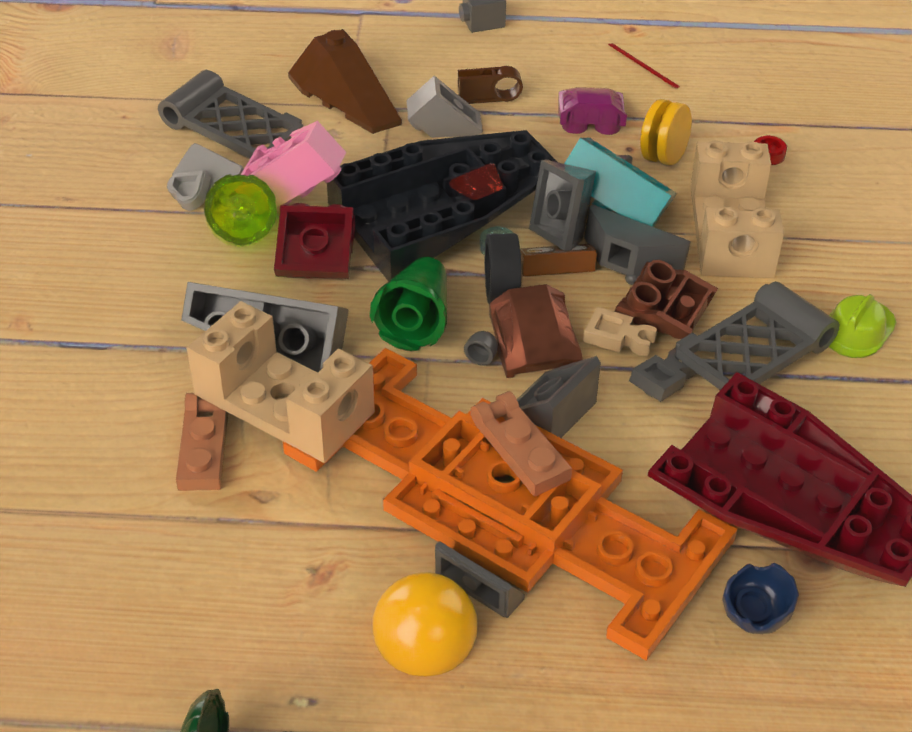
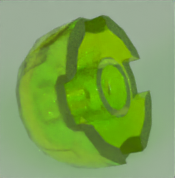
[203,174,277,248]

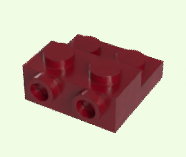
[274,203,355,279]

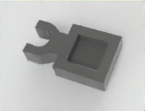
[629,348,696,402]

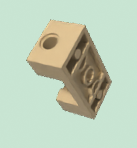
[690,140,784,278]
[186,301,375,463]

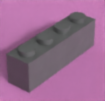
[181,282,349,372]

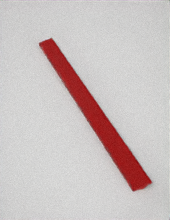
[608,43,680,88]

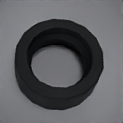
[484,233,522,305]

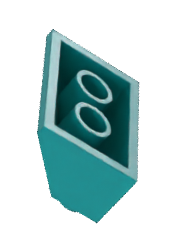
[564,138,677,227]

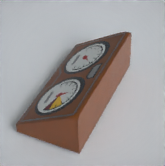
[520,244,597,276]

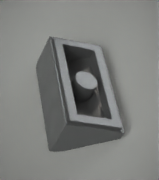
[435,541,525,618]

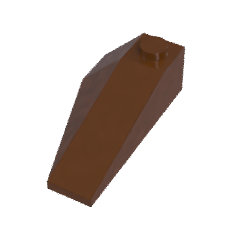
[288,29,402,134]

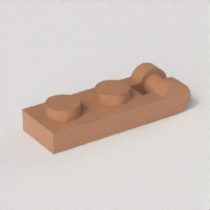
[470,391,572,497]
[176,393,228,491]

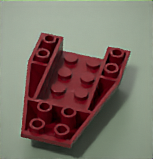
[647,372,912,587]

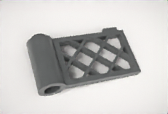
[158,69,303,159]
[675,281,840,390]

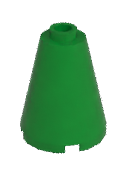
[370,257,447,351]

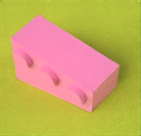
[234,121,346,217]

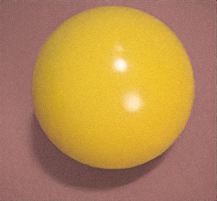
[373,572,477,677]

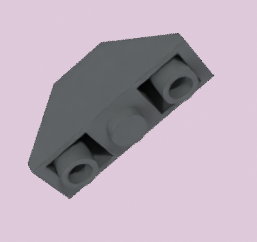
[584,204,691,276]

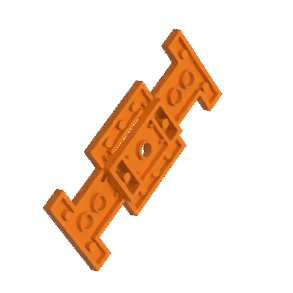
[283,348,738,661]

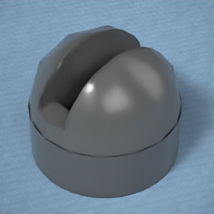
[464,331,498,365]

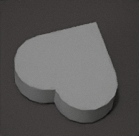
[167,170,211,211]

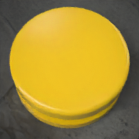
[640,99,692,166]

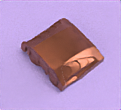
[614,260,718,339]
[489,284,583,378]

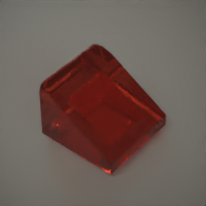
[449,163,503,200]

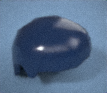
[722,563,799,634]

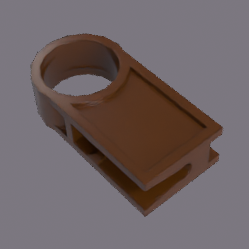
[458,66,523,104]

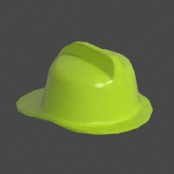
[829,294,896,358]

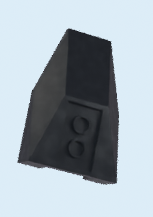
[327,130,557,282]

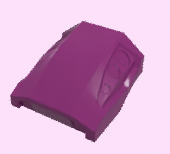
[558,87,627,135]

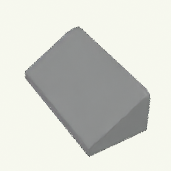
[172,143,244,204]

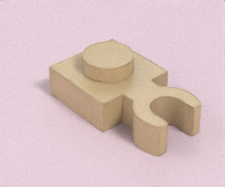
[583,307,657,356]

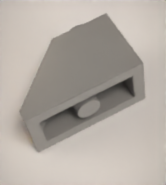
[407,76,483,138]

